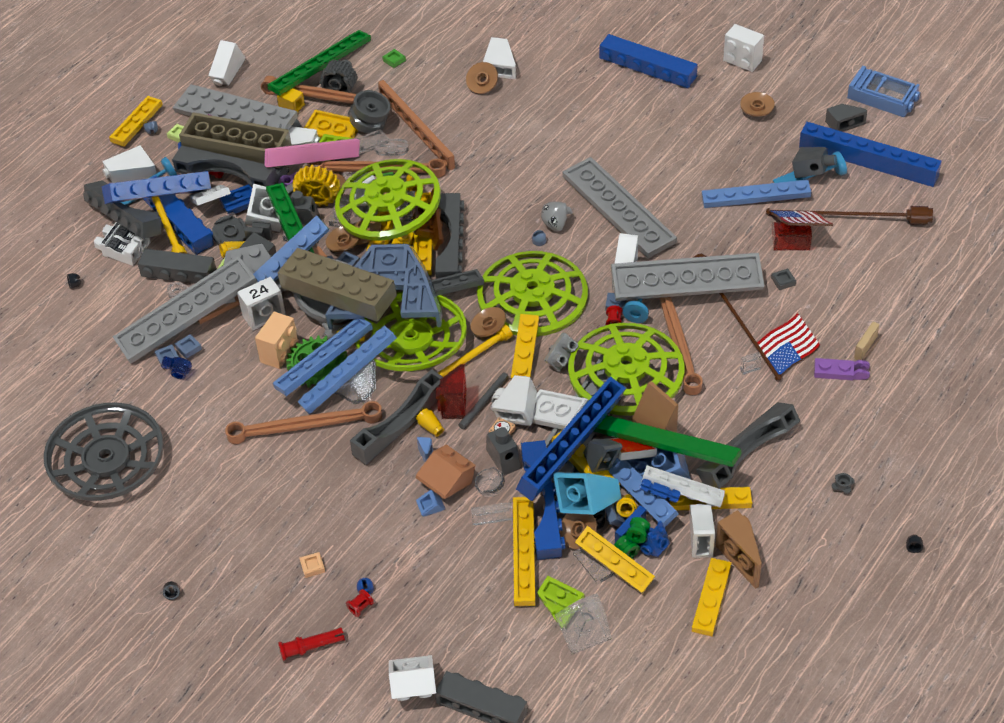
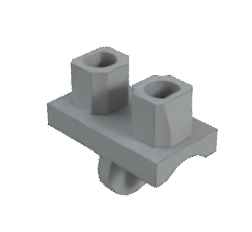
[544,332,578,372]

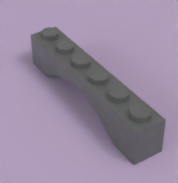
[172,145,278,188]
[83,180,161,239]
[435,193,464,279]
[350,369,447,465]
[696,402,800,489]

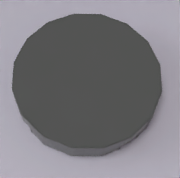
[212,215,247,245]

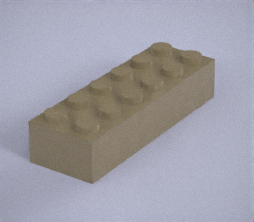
[179,112,292,168]
[277,248,397,322]

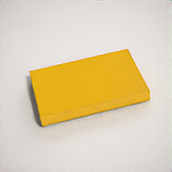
[304,110,358,139]

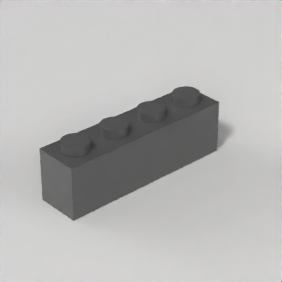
[138,249,216,283]
[435,671,528,723]

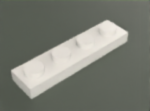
[641,465,725,507]

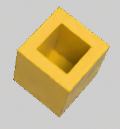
[277,88,305,112]

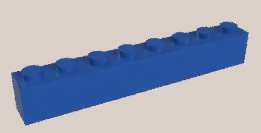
[799,122,942,187]
[516,377,626,501]

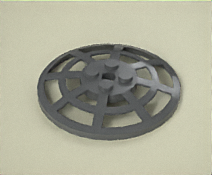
[44,402,164,501]

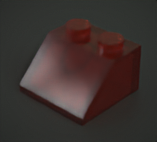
[771,222,812,251]
[436,364,467,419]

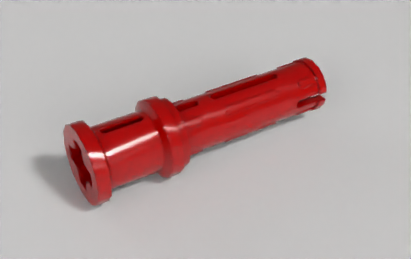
[278,627,345,661]

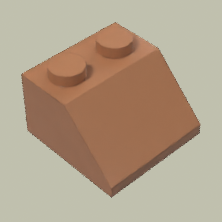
[415,444,476,499]

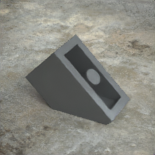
[825,104,867,132]
[583,438,623,473]

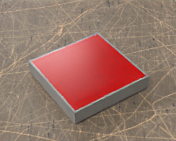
[610,438,657,461]

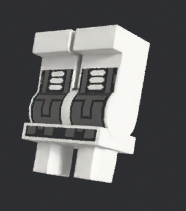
[94,222,151,266]

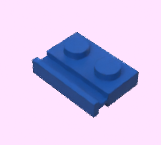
[219,184,252,216]

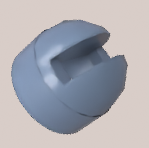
[143,121,158,135]
[532,230,546,246]

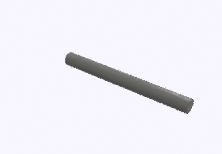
[458,372,509,429]

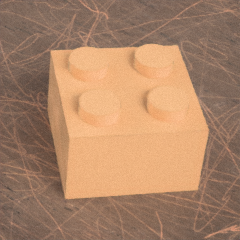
[255,311,299,369]

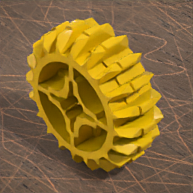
[292,165,341,207]

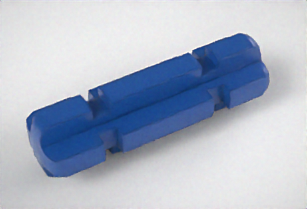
[640,479,680,503]

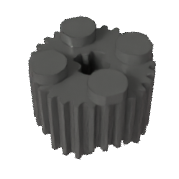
[319,59,358,93]

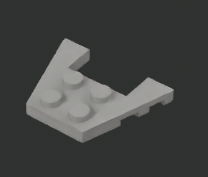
[224,244,286,304]

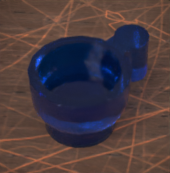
[161,356,192,379]

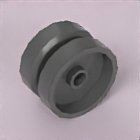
[349,90,390,134]

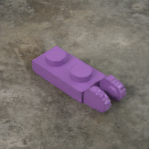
[814,358,870,380]

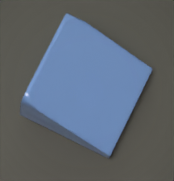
[417,437,433,462]
[416,490,445,517]

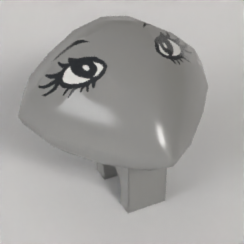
[541,201,573,232]

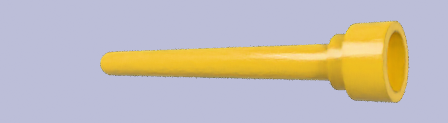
[151,196,187,254]
[438,324,513,377]

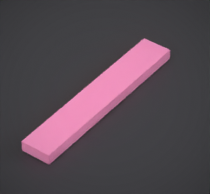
[264,139,360,167]

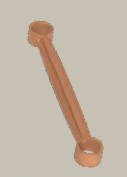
[261,76,390,104]
[307,158,446,178]
[659,297,703,395]
[225,401,382,444]

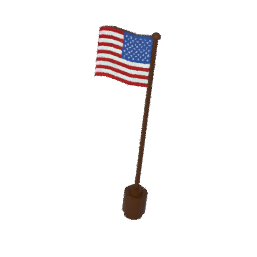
[766,206,933,226]
[693,253,820,381]

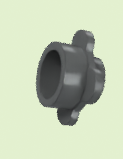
[831,473,855,494]

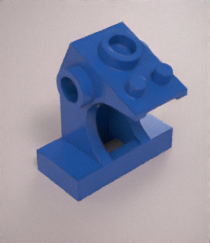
[615,505,670,557]

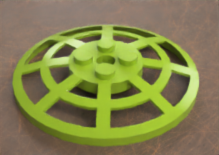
[335,159,441,241]
[477,251,588,337]
[355,292,467,371]
[568,323,684,416]

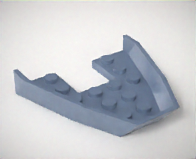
[325,244,442,330]

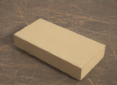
[854,322,880,360]

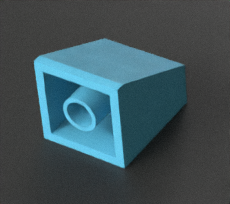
[553,472,621,515]

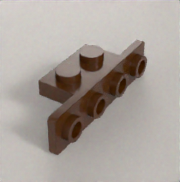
[412,189,444,251]

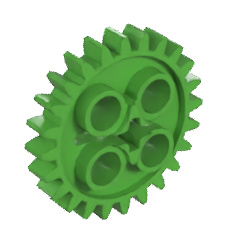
[286,335,348,388]

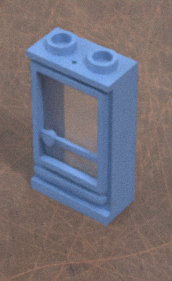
[847,65,921,117]

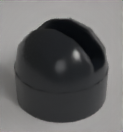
[67,273,81,288]
[906,534,923,553]
[163,581,180,600]

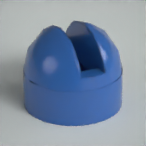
[357,577,374,594]

